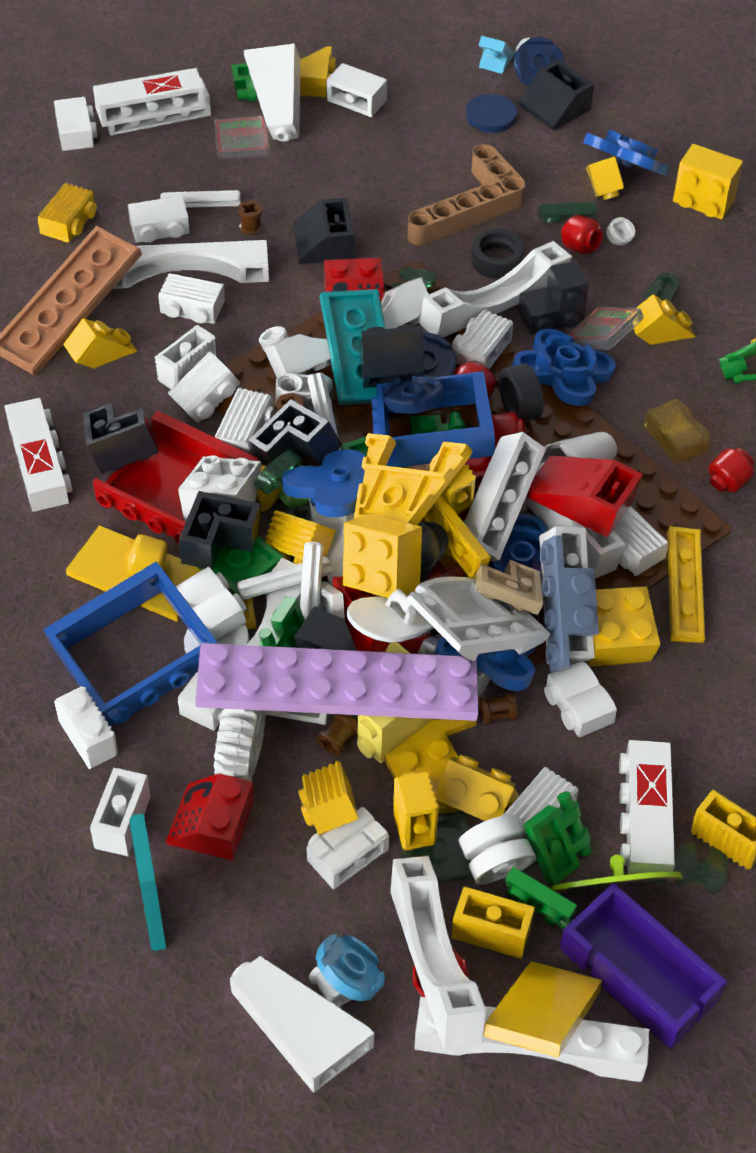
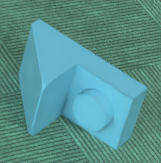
[478,36,515,74]

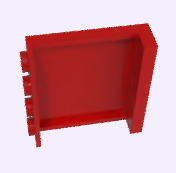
[93,410,259,544]

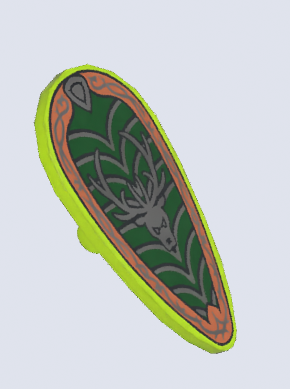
[551,854,682,892]

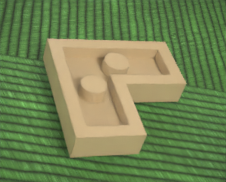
[476,560,543,615]

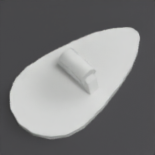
[347,589,434,642]

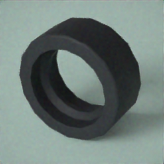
[471,228,525,279]
[498,363,544,422]

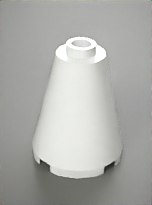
[540,432,617,463]

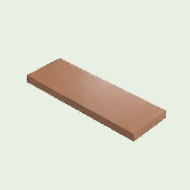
[0,226,142,375]

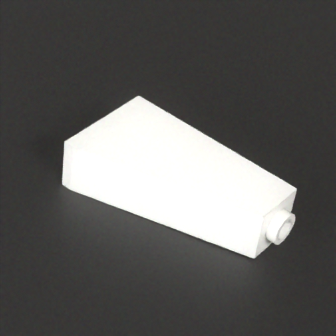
[244,44,300,141]
[230,956,374,1093]

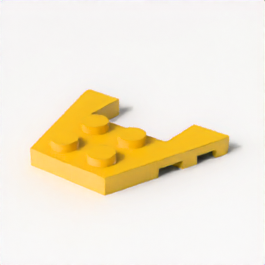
[354,433,473,525]
[385,719,519,814]

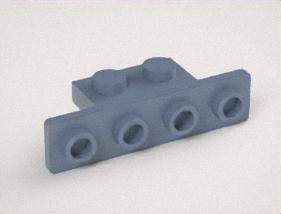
[540,535,599,672]

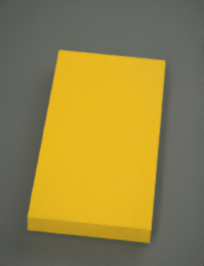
[66,525,201,622]
[483,961,602,1058]

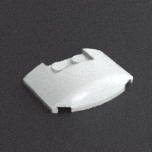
[407,577,550,661]

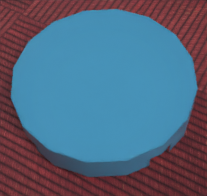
[316,934,385,1001]

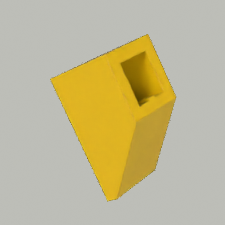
[300,47,336,97]
[628,294,695,345]
[63,318,137,369]

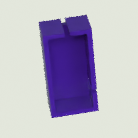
[560,883,727,1049]

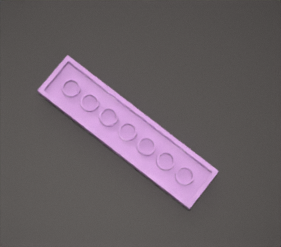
[196,643,478,721]

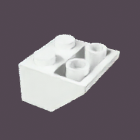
[178,455,261,521]

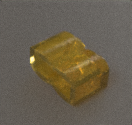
[643,399,710,465]

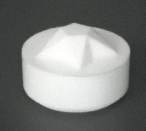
[606,217,635,245]
[259,326,289,351]

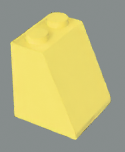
[357,642,432,764]

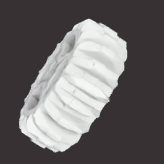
[214,709,266,781]

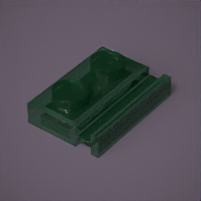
[536,202,597,224]

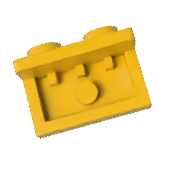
[435,754,516,821]

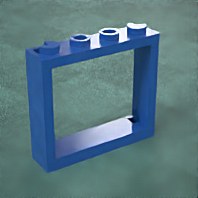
[371,371,496,467]
[43,562,218,726]

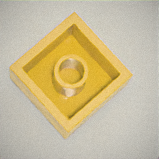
[673,144,743,220]
[343,513,422,598]
[586,587,660,667]

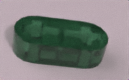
[643,273,680,303]
[254,449,302,495]

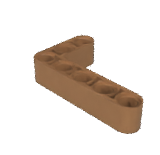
[407,144,525,245]

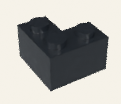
[518,261,589,335]
[248,399,342,475]
[83,403,159,474]
[179,491,261,570]

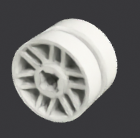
[459,814,536,884]

